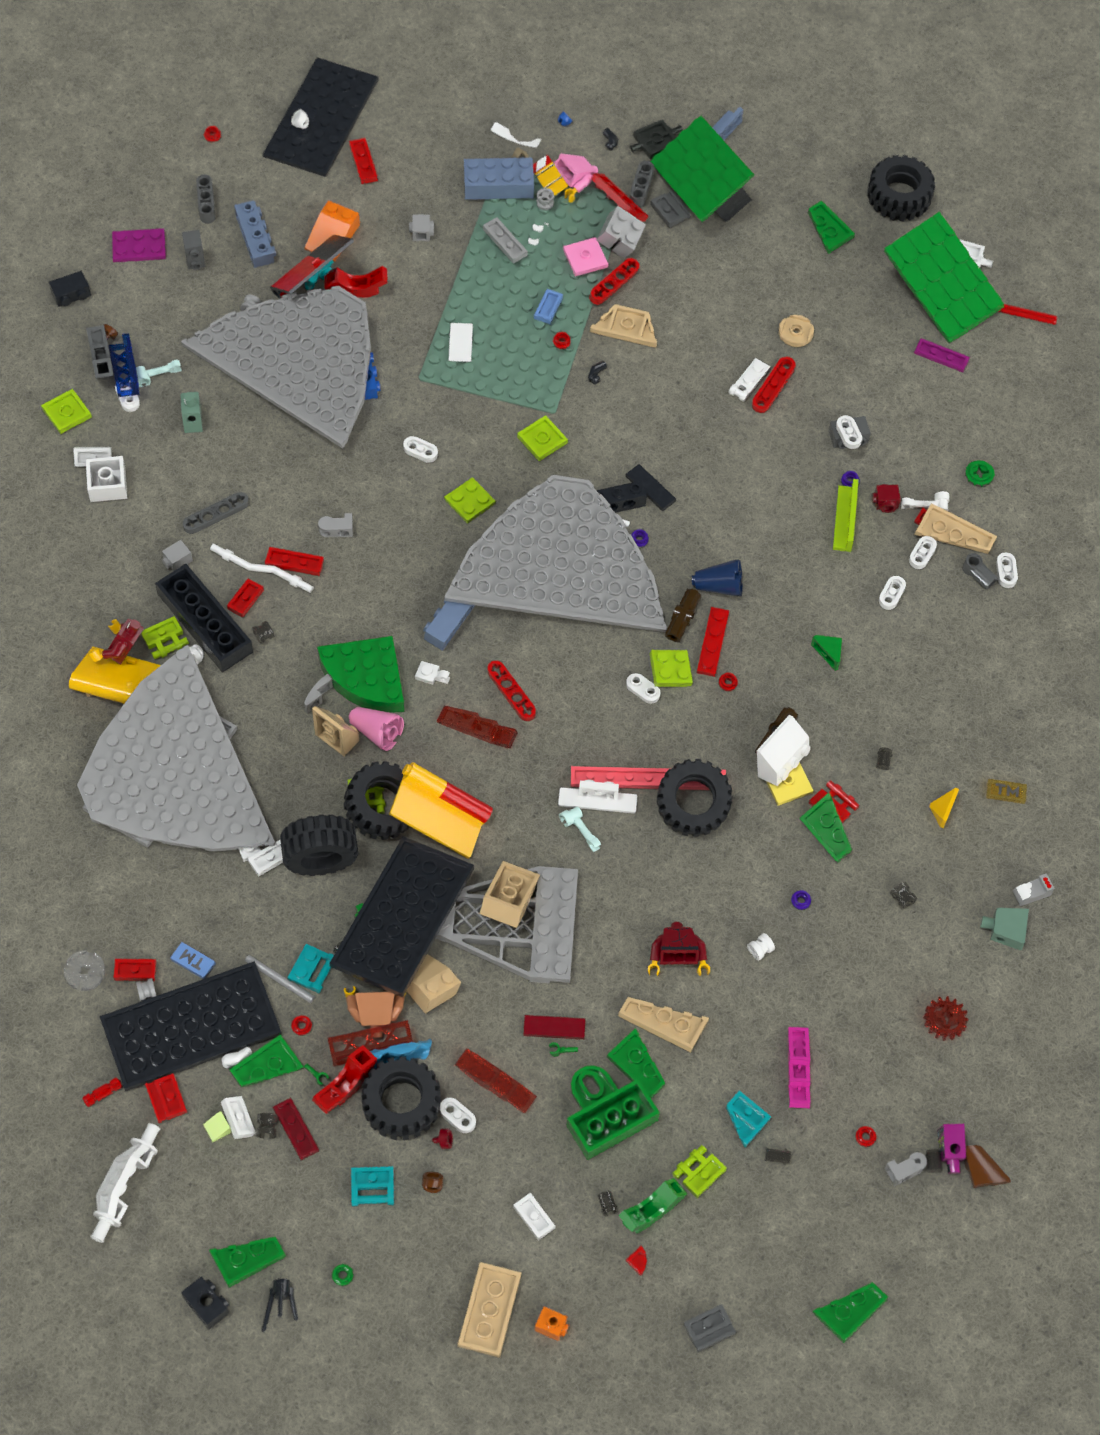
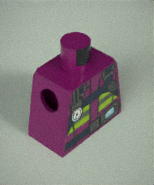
[937,1124,966,1174]

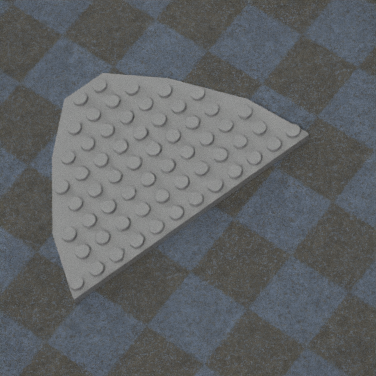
[181,286,371,448]
[444,475,667,632]
[77,645,275,852]

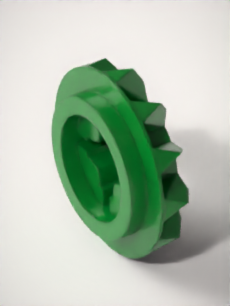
[965,460,995,487]

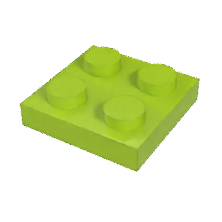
[41,389,92,434]
[517,415,568,461]
[444,477,496,524]
[649,650,693,687]

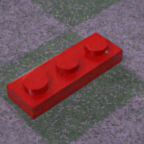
[349,138,378,184]
[265,547,324,576]

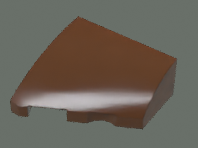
[964,1145,1011,1188]

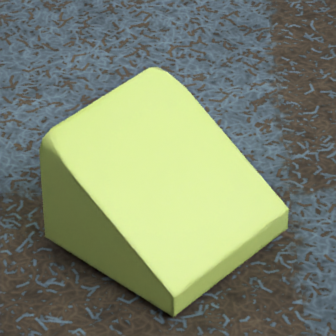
[203,1111,231,1142]

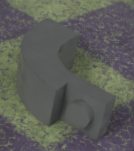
[86,325,114,379]

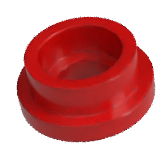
[204,126,221,142]
[553,332,571,349]
[719,672,738,691]
[291,1015,312,1036]
[855,1126,876,1147]

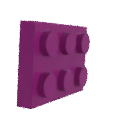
[112,228,166,263]

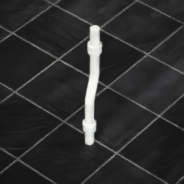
[210,544,314,593]

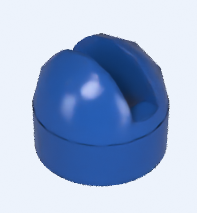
[558,111,572,126]

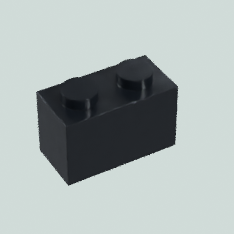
[49,270,91,307]

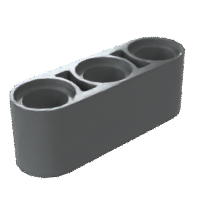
[630,161,654,208]
[196,174,215,224]

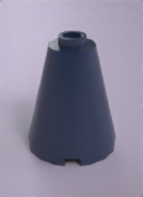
[692,559,743,596]

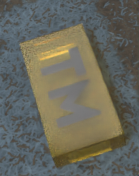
[986,779,1027,804]

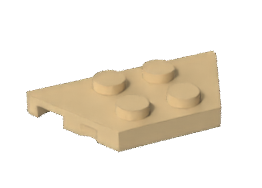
[590,304,657,348]

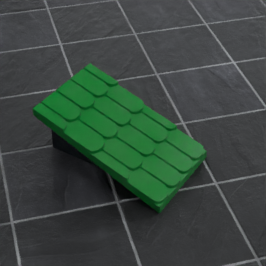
[650,116,755,223]
[884,212,1004,343]

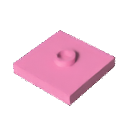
[563,237,608,276]

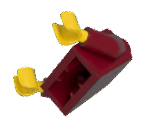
[89,619,144,665]
[648,922,710,976]

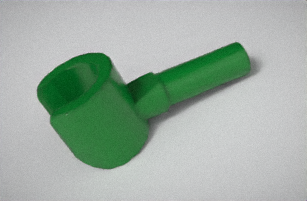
[549,1042,578,1057]
[304,1063,329,1086]

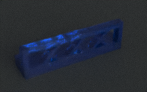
[109,333,140,397]

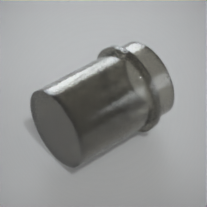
[876,747,893,770]
[925,1149,942,1173]
[598,1191,618,1216]

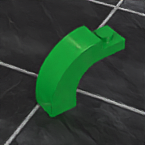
[618,1178,687,1234]

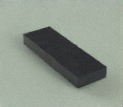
[625,464,676,512]

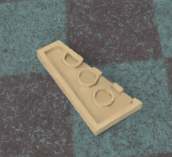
[915,503,997,554]
[618,997,709,1053]

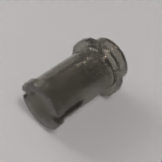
[765,1148,791,1165]

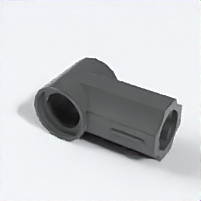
[962,553,998,589]

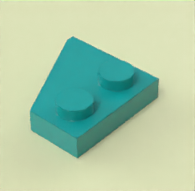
[726,1090,771,1148]

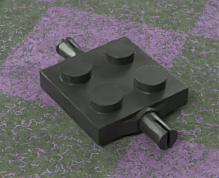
[630,119,683,159]

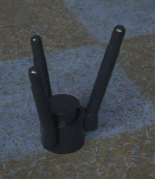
[262,1278,298,1332]

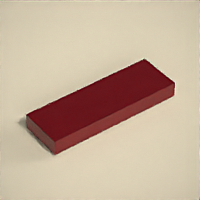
[523,1015,585,1040]
[272,1097,319,1161]

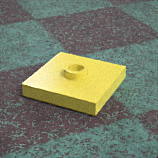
[766,762,813,806]

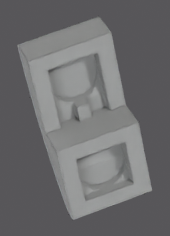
[304,674,333,714]

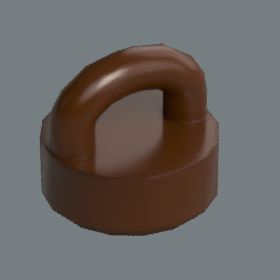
[103,324,118,340]
[422,1172,443,1193]

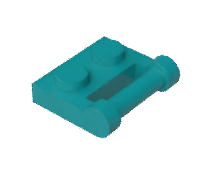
[304,260,333,290]
[287,944,334,993]
[351,1166,394,1206]

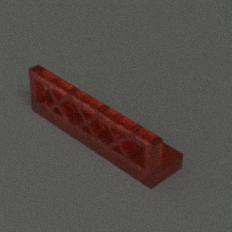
[328,1020,413,1067]

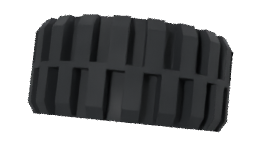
[867,155,935,221]
[657,759,733,837]
[343,761,409,840]
[280,814,358,876]
[361,1056,441,1140]

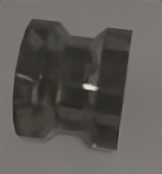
[252,621,274,644]

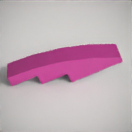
[788,1027,810,1108]

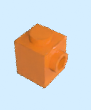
[535,1307,569,1341]

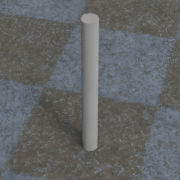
[245,955,315,1004]

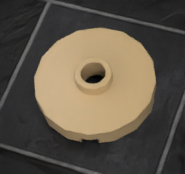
[779,315,814,347]

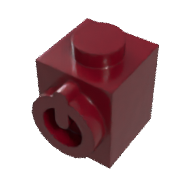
[872,484,901,513]

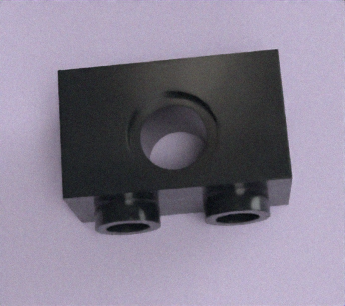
[181,1276,229,1330]

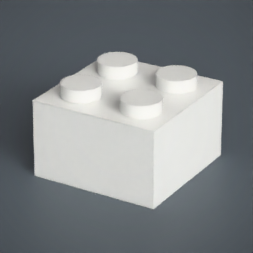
[86,456,127,502]

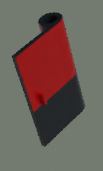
[270,235,354,299]

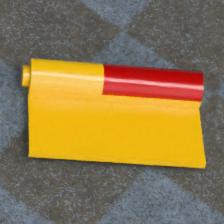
[389,762,493,859]

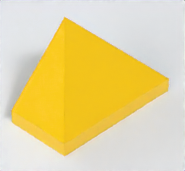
[929,788,959,829]

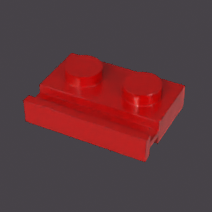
[145,1073,187,1123]

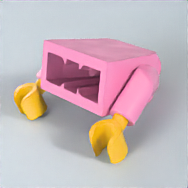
[554,154,598,203]

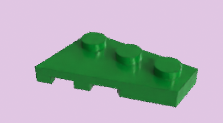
[808,200,855,254]
[799,793,853,863]
[607,1028,665,1098]
[229,1034,304,1088]
[209,1236,286,1288]
[813,1282,888,1343]

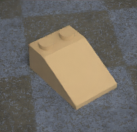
[312,706,359,756]
[480,861,540,928]
[407,954,461,1013]

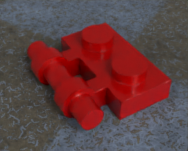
[809,780,860,823]

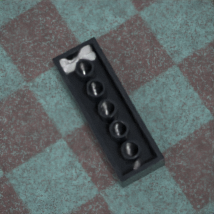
[155,564,253,672]

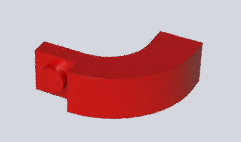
[324,266,387,298]
[312,1045,377,1114]

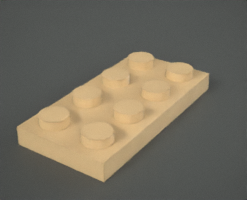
[458,1262,521,1358]

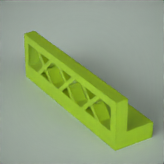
[833,479,859,552]

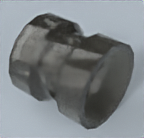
[890,882,918,910]
[255,1113,278,1139]

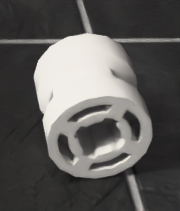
[747,933,775,961]

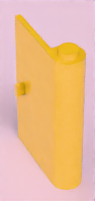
[69,647,161,704]

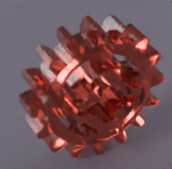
[923,996,969,1041]

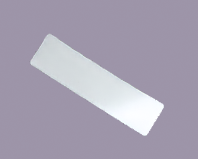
[491,122,541,147]

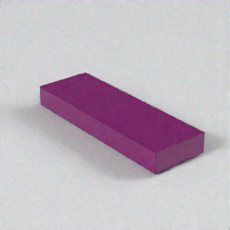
[914,338,970,373]

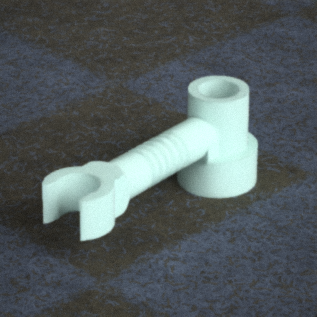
[135,360,182,387]
[559,806,601,852]

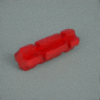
[82,1078,122,1107]

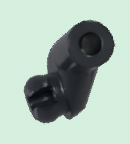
[603,128,618,150]
[588,361,607,384]

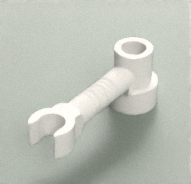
[901,491,949,511]

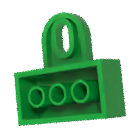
[566,1065,660,1161]

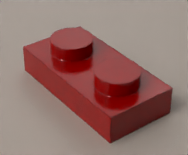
[227,578,264,618]
[114,959,157,981]

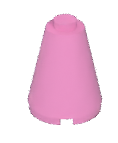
[349,707,404,751]

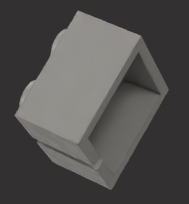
[596,206,646,258]

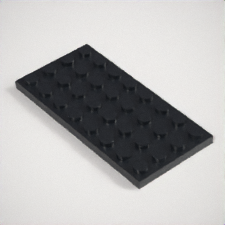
[263,57,379,177]
[329,836,474,997]
[99,961,282,1092]

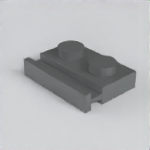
[650,190,690,228]
[683,1304,736,1352]

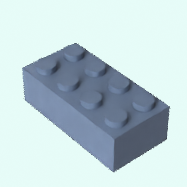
[464,158,534,200]

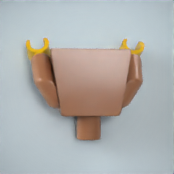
[344,986,407,1038]

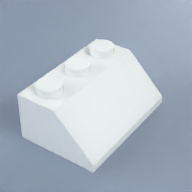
[757,715,810,786]

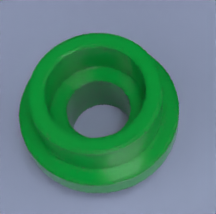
[332,1264,353,1286]

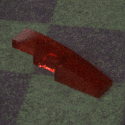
[437,705,518,749]
[454,1048,537,1113]

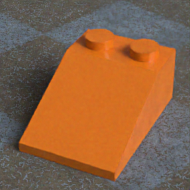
[304,200,360,262]

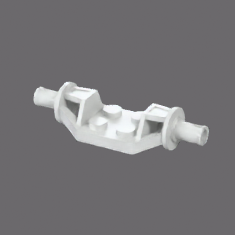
[91,1123,160,1243]

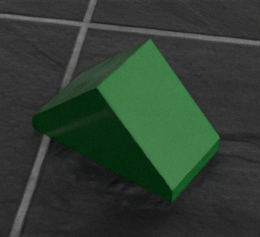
[811,635,842,671]

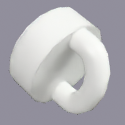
[291,110,309,129]
[189,644,204,665]

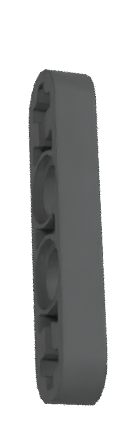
[183,492,249,534]

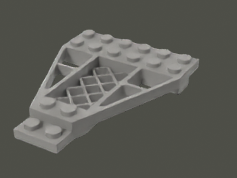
[436,866,578,983]

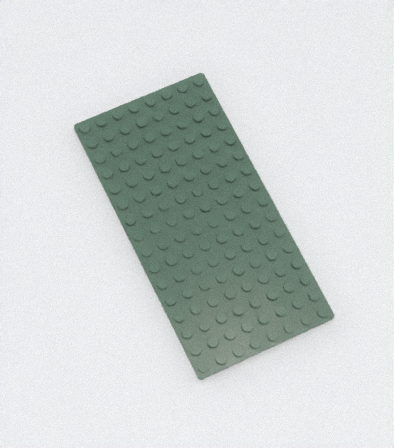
[419,173,618,414]

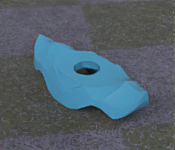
[370,1039,432,1069]

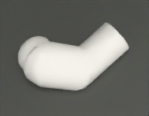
[222,1047,252,1068]

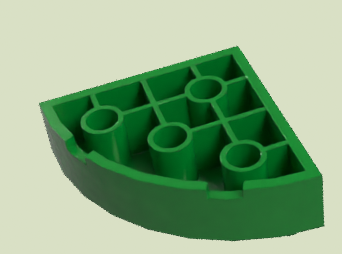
[317,636,405,713]

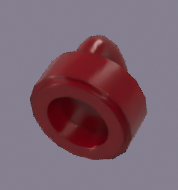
[432,1128,453,1149]

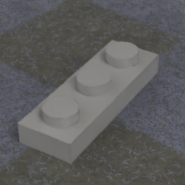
[483,218,528,264]

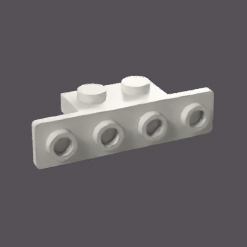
[558,780,637,813]

